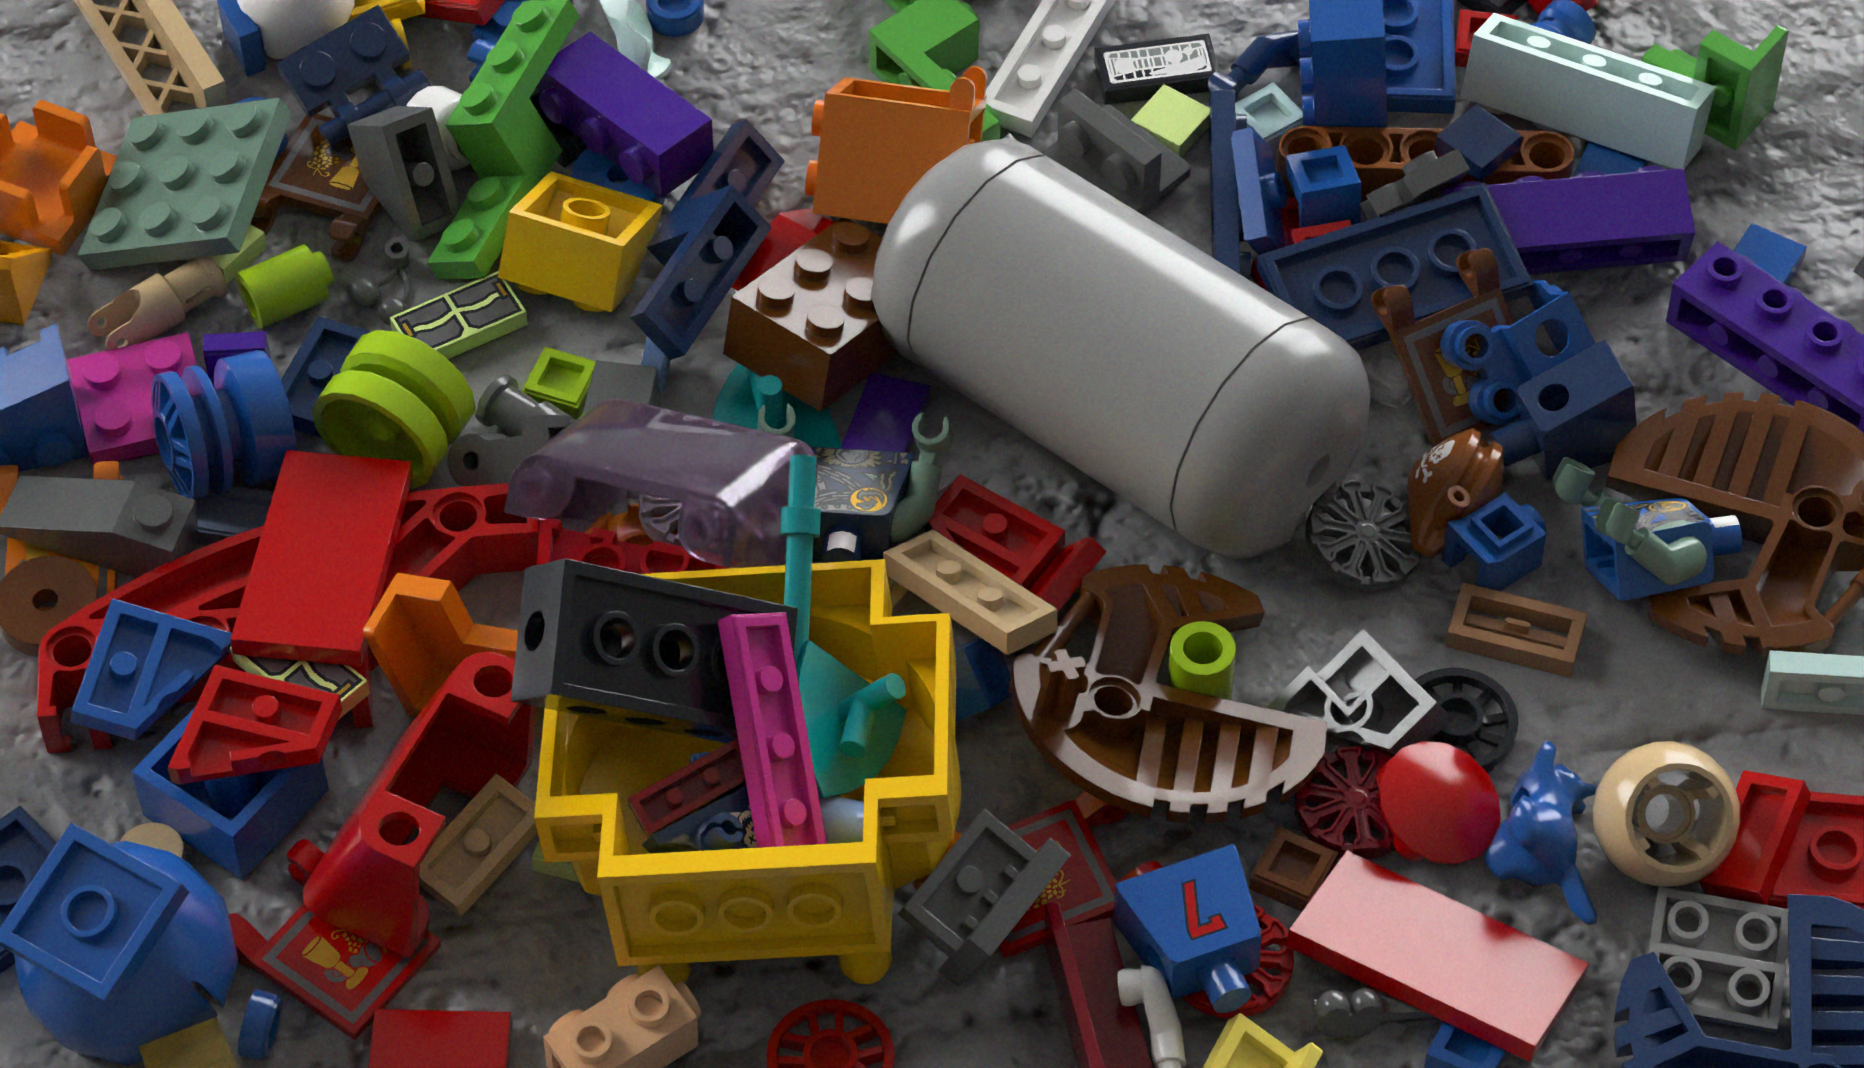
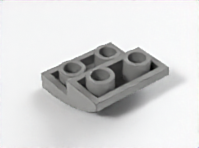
[1648,886,1788,1033]

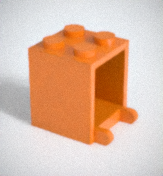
[805,66,987,224]

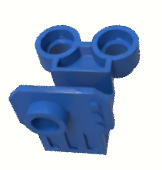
[1440,280,1596,425]

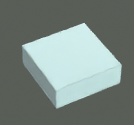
[1235,82,1303,151]

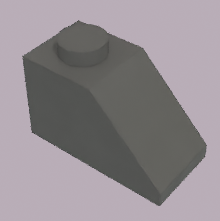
[347,106,461,241]

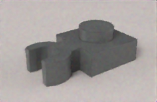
[1358,149,1470,221]

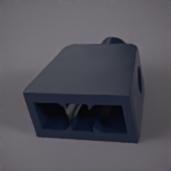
[1489,340,1637,481]

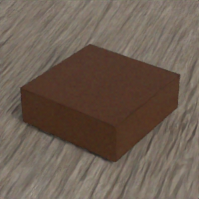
[1249,827,1339,912]

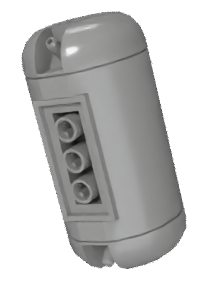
[871,138,1370,559]

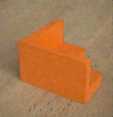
[363,573,518,716]

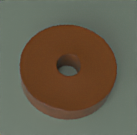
[0,556,99,657]

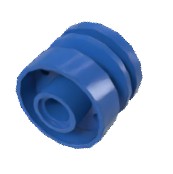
[151,350,297,501]

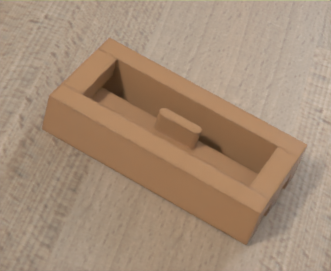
[1445,582,1588,678]

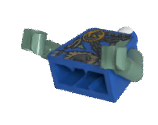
[1553,457,1742,601]

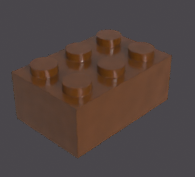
[723,218,899,412]

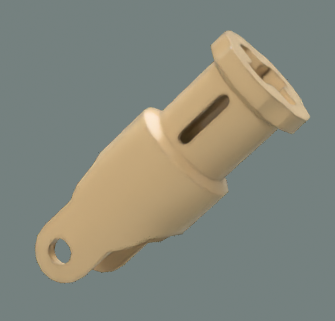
[87,256,229,350]

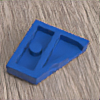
[71,598,232,741]

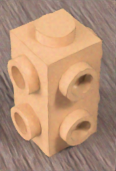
[543,965,701,1068]

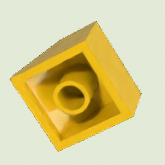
[498,171,663,312]

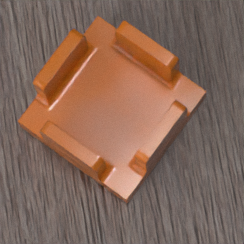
[0,99,117,256]

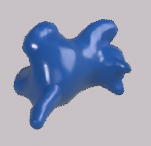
[1483,741,1598,925]

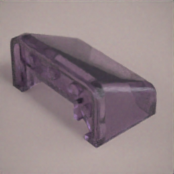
[504,399,818,568]

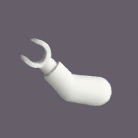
[1117,965,1186,1068]

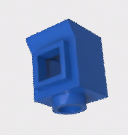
[1442,492,1546,591]

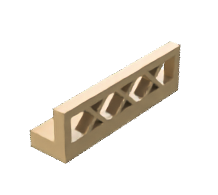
[74,0,229,115]

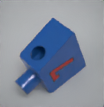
[1114,844,1261,1013]

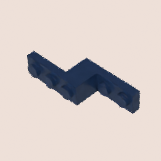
[629,119,785,360]

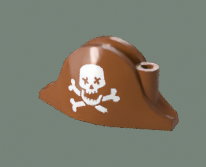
[1407,428,1504,559]

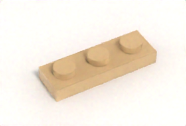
[883,529,1057,655]

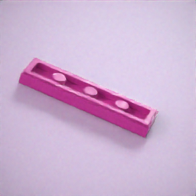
[718,612,827,848]

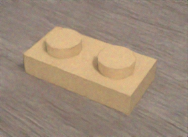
[419,773,538,917]

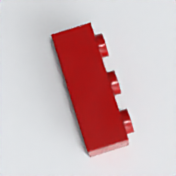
[628,737,746,839]

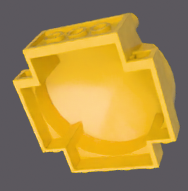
[534,559,962,985]

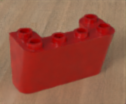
[302,652,536,958]

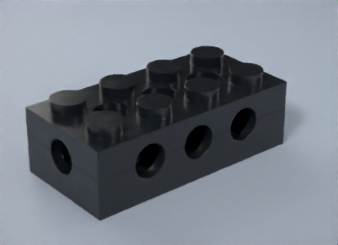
[511,558,798,743]

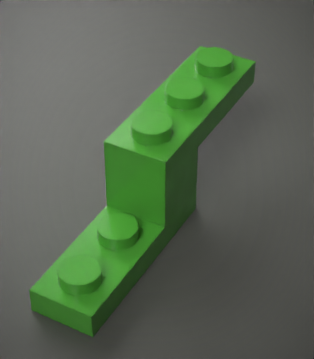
[427,0,580,279]
[868,0,1001,142]

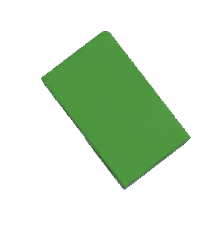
[1641,25,1789,151]

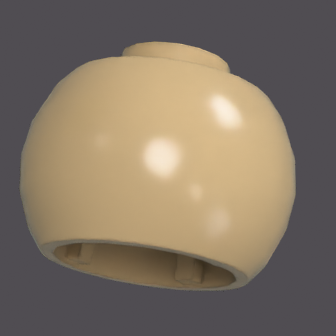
[1593,741,1740,887]

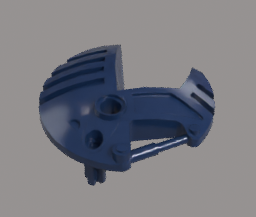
[1614,894,1864,1068]

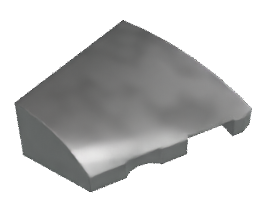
[1266,629,1453,754]

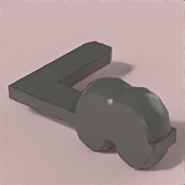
[1312,988,1434,1038]

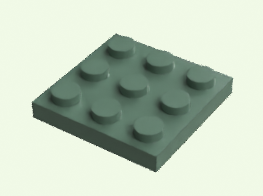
[77,98,292,270]

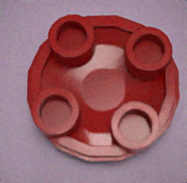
[1376,741,1501,865]

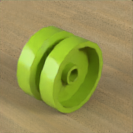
[312,330,476,489]

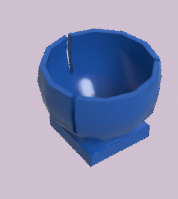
[0,822,238,1066]

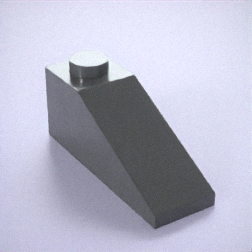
[0,476,198,578]

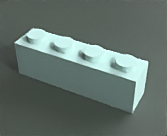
[1460,13,1716,170]

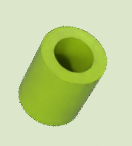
[236,244,334,329]
[1168,621,1236,700]

